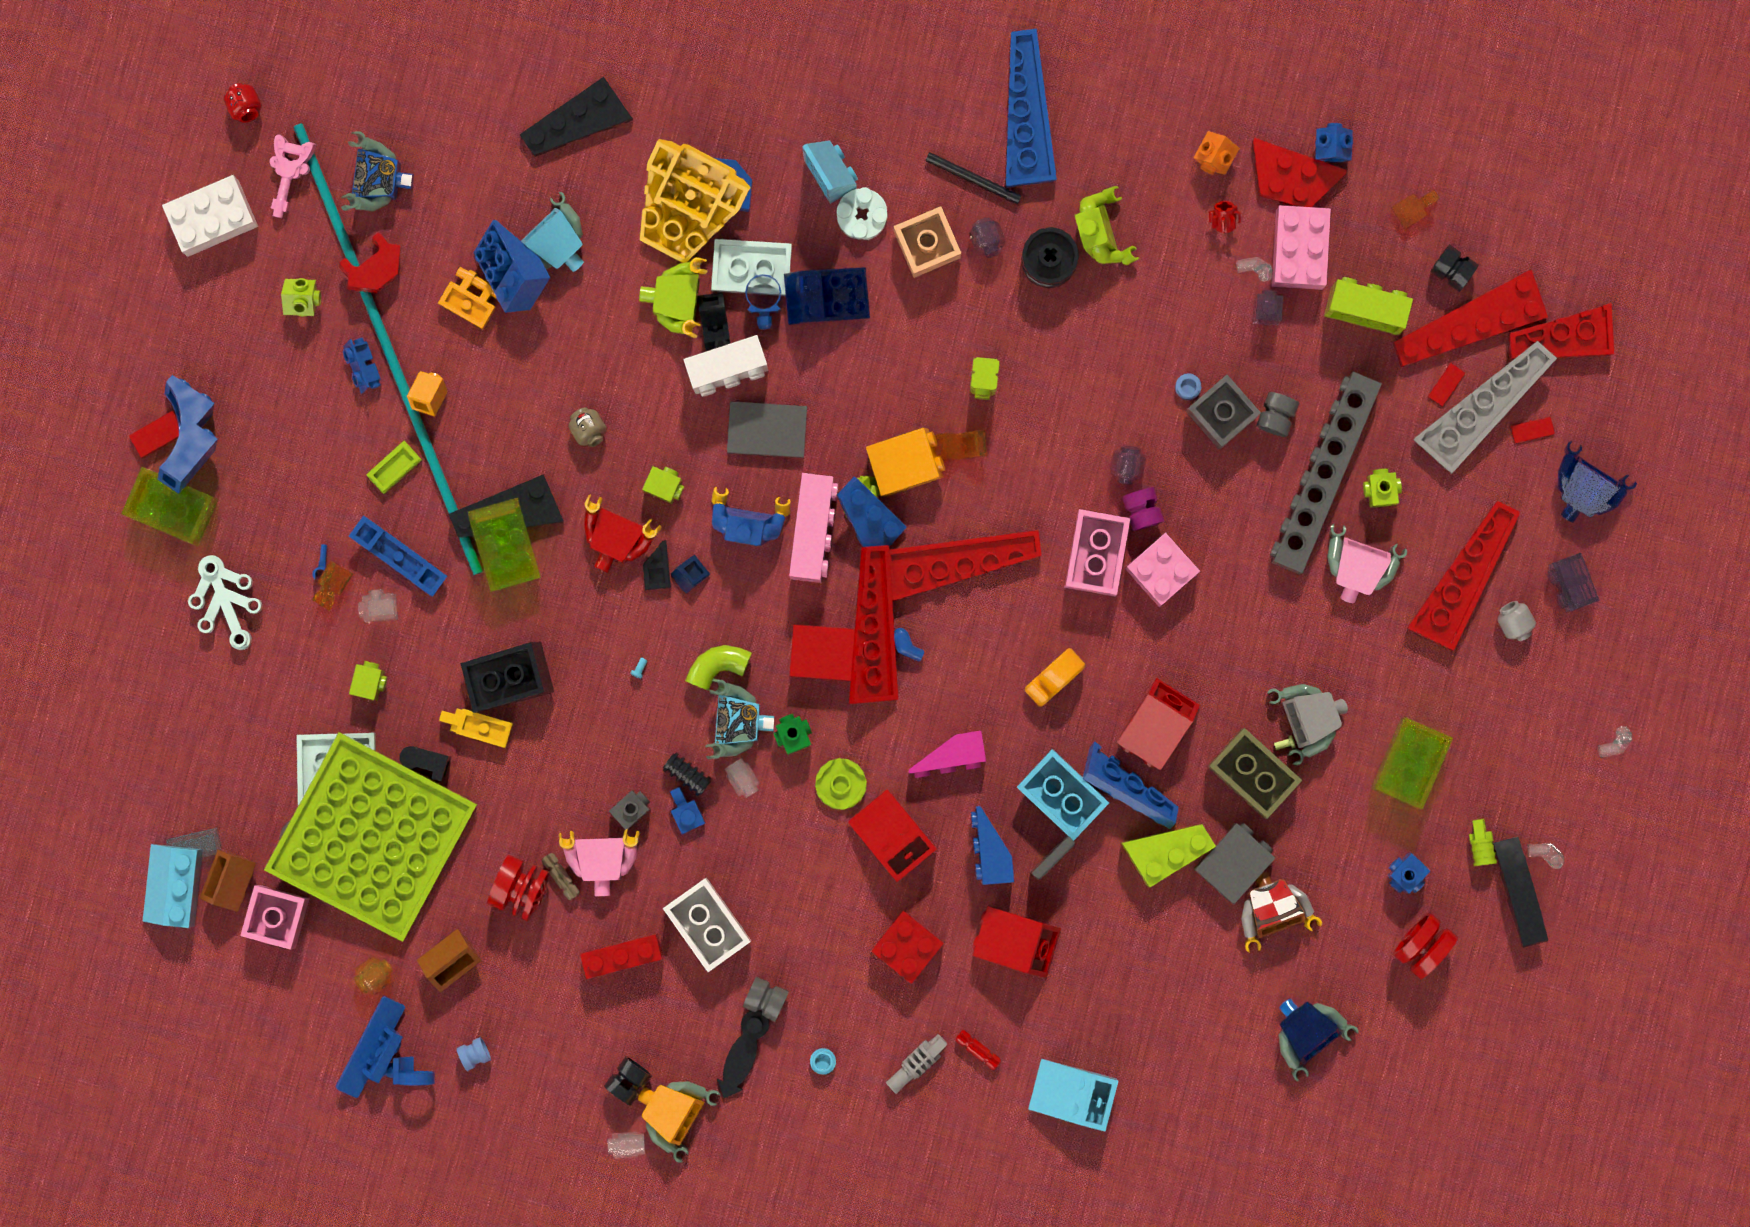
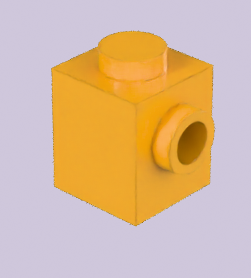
[407,371,448,416]

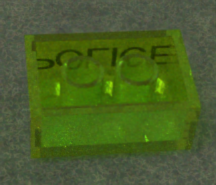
[121,467,219,546]
[468,498,541,592]
[1371,717,1453,809]

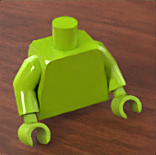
[1075,186,1139,265]

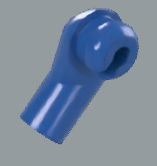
[894,628,924,662]

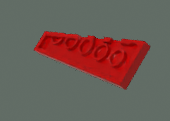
[889,530,1042,601]

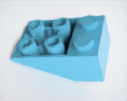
[1028,1059,1118,1131]

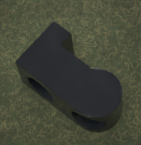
[399,746,451,781]

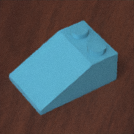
[802,140,858,204]

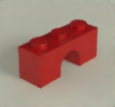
[580,933,664,979]

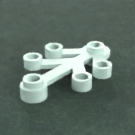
[188,555,262,650]

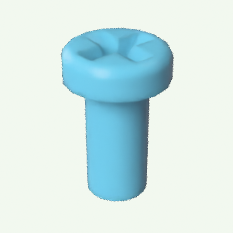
[631,658,647,679]

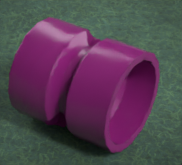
[1122,487,1164,531]

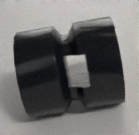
[1430,244,1479,292]
[604,1056,652,1106]

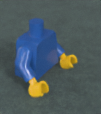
[711,487,791,546]

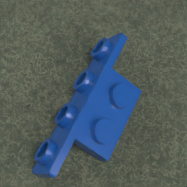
[335,996,405,1098]

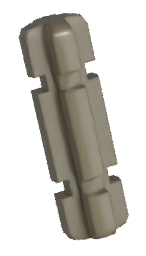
[542,853,580,900]

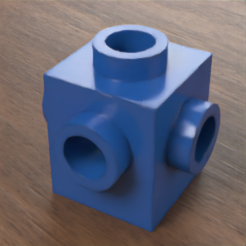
[1315,123,1353,163]
[1387,853,1430,894]

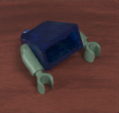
[1278,999,1359,1081]

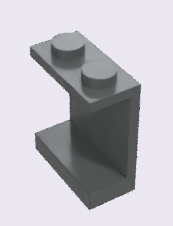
[1194,823,1275,904]

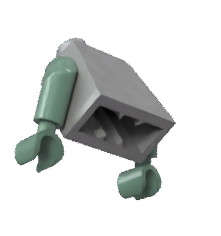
[1267,684,1348,765]

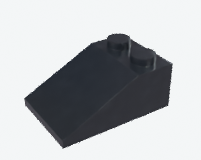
[460,642,554,713]

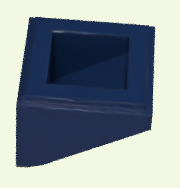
[671,555,710,594]

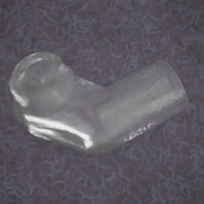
[1598,726,1632,758]
[1527,843,1564,869]

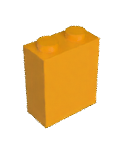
[866,428,945,497]

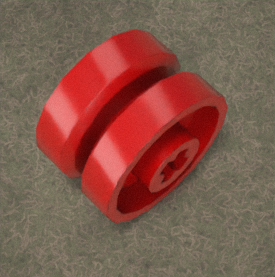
[1392,913,1458,979]

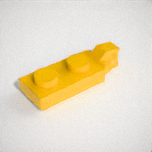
[439,708,513,748]

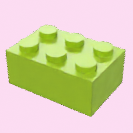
[1324,277,1413,335]

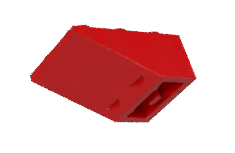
[848,789,937,882]

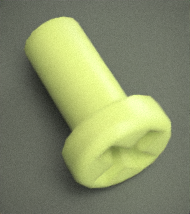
[1274,735,1295,750]

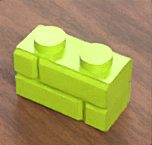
[970,357,999,400]

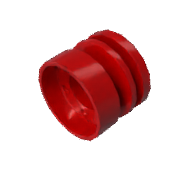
[487,855,549,921]

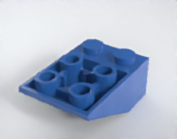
[473,220,550,313]
[971,806,1014,885]

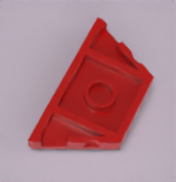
[1252,138,1347,207]

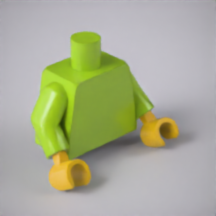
[639,258,707,338]

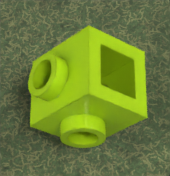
[281,278,321,316]
[1363,469,1402,508]

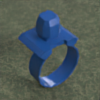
[745,274,782,329]
[386,1056,435,1085]

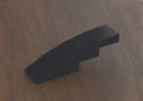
[1493,837,1548,948]

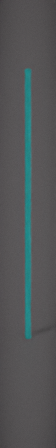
[293,124,483,575]

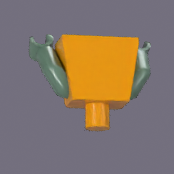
[638,1081,721,1163]

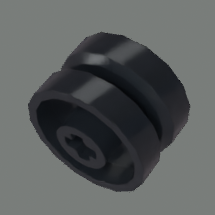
[1021,227,1079,289]

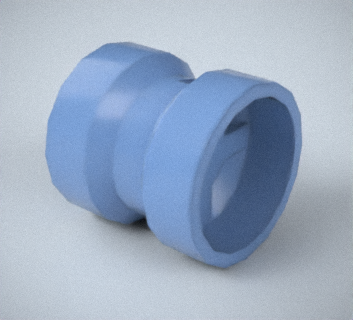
[456,1037,491,1071]

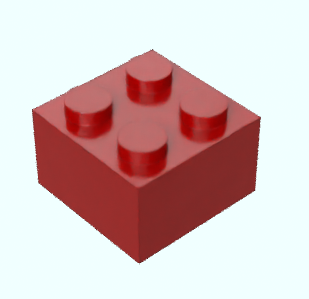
[871,910,944,984]

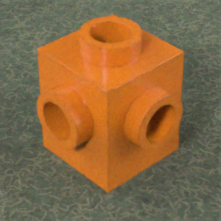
[1193,131,1240,175]

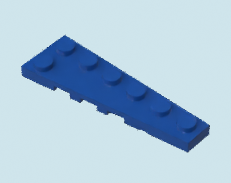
[1006,28,1057,188]

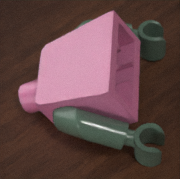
[1327,524,1407,603]

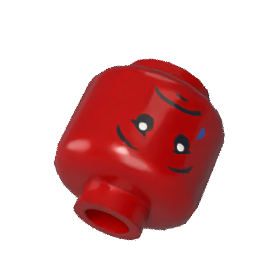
[224,83,262,123]

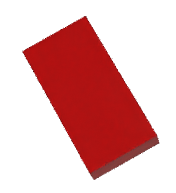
[129,410,179,459]

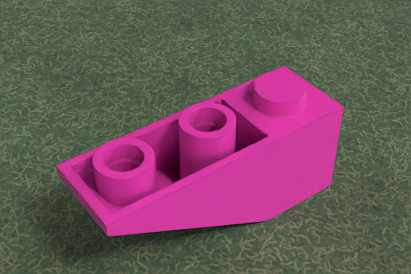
[909,731,986,778]

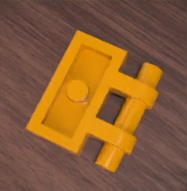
[438,267,497,330]

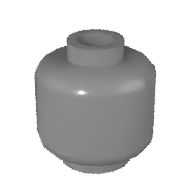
[1497,601,1536,641]

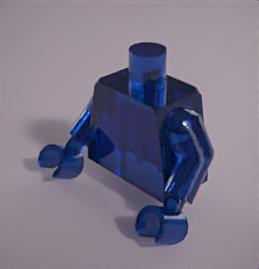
[1557,441,1637,523]

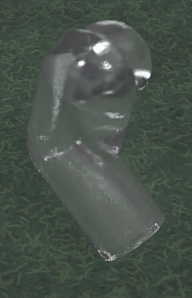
[1236,257,1273,282]

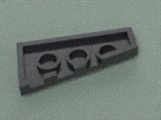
[519,77,633,157]
[448,474,564,539]

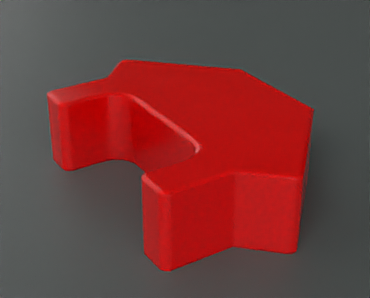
[339,232,401,293]

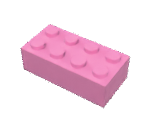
[789,473,838,583]

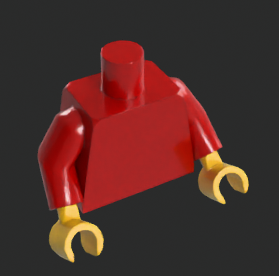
[584,494,662,573]

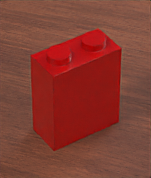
[790,625,855,682]

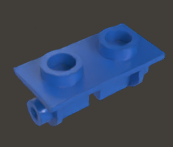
[343,338,381,394]

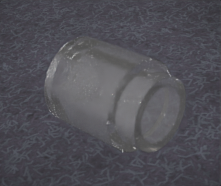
[724,758,760,798]
[607,1131,645,1159]

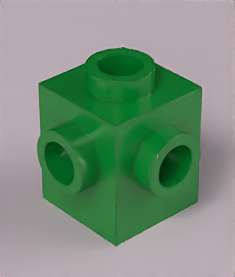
[773,714,812,755]

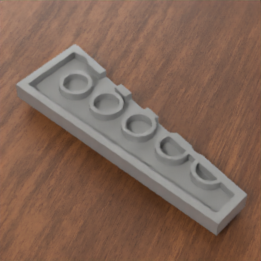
[1413,341,1557,474]

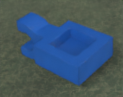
[670,786,705,834]

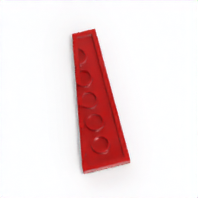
[1393,270,1548,367]
[1407,501,1521,651]
[849,545,898,704]

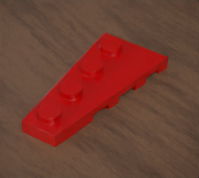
[1509,303,1614,360]

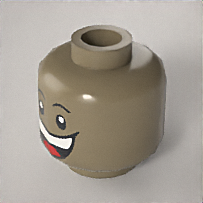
[568,407,607,447]

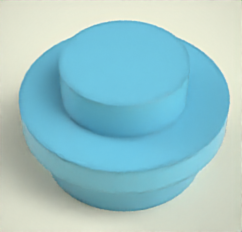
[810,1048,836,1075]

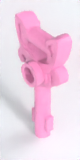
[270,134,316,218]

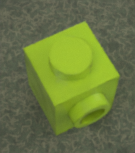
[642,466,684,504]
[349,661,387,701]

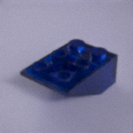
[784,267,870,325]

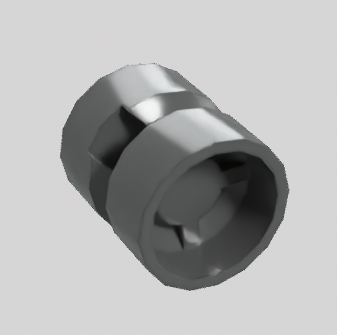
[1256,392,1300,437]
[742,976,789,1022]

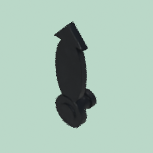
[717,1011,770,1098]

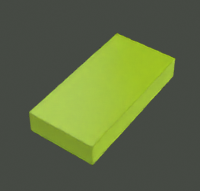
[366,441,422,494]

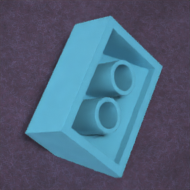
[1017,749,1109,841]
[143,844,203,928]

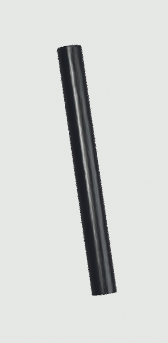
[925,152,1022,205]

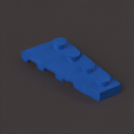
[1083,741,1179,829]

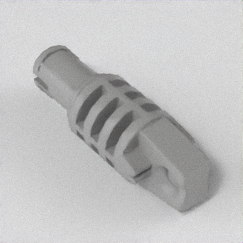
[886,1034,947,1094]

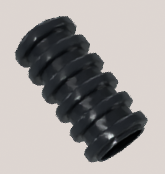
[663,752,711,796]

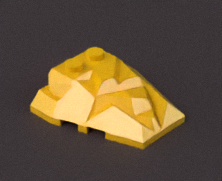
[640,139,751,263]

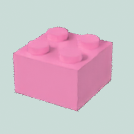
[1125,533,1200,607]
[241,885,310,950]

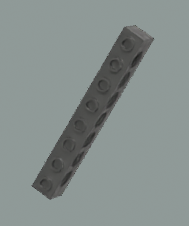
[1270,372,1382,575]

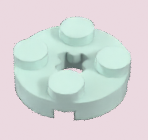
[837,188,887,240]

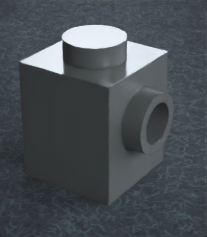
[609,790,651,830]

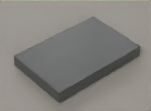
[727,401,807,458]

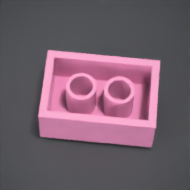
[1272,206,1331,290]
[1064,509,1130,597]

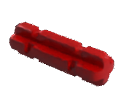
[955,1030,1001,1070]

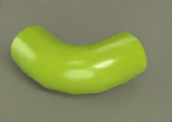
[685,645,752,691]

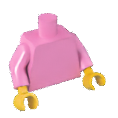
[559,829,640,896]

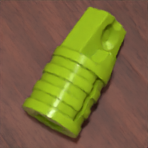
[1469,819,1497,866]

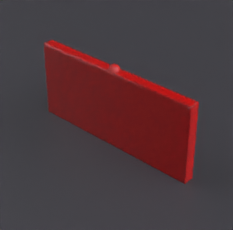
[1428,363,1465,407]
[1510,417,1555,443]

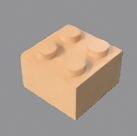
[894,207,961,278]

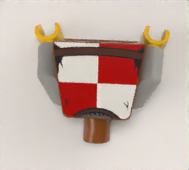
[1241,872,1322,953]

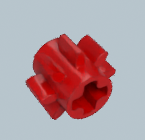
[1209,201,1241,233]

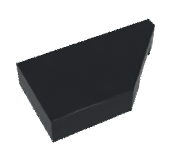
[643,540,671,591]

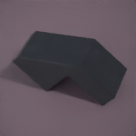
[698,292,731,351]

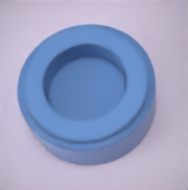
[1175,374,1201,400]

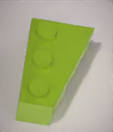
[1121,824,1216,887]

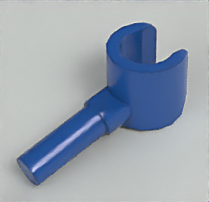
[312,544,330,581]

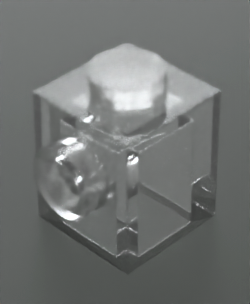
[358,589,398,623]

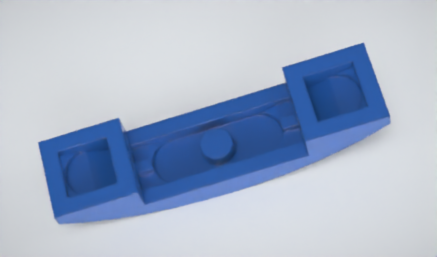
[349,515,447,597]

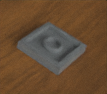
[1030,836,1075,879]

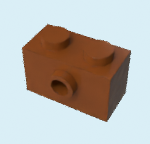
[200,850,256,912]
[417,929,482,992]

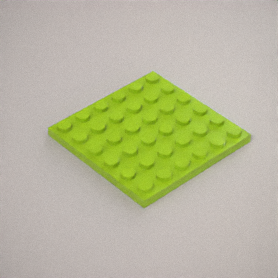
[264,732,477,942]

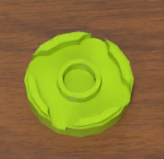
[815,758,867,810]

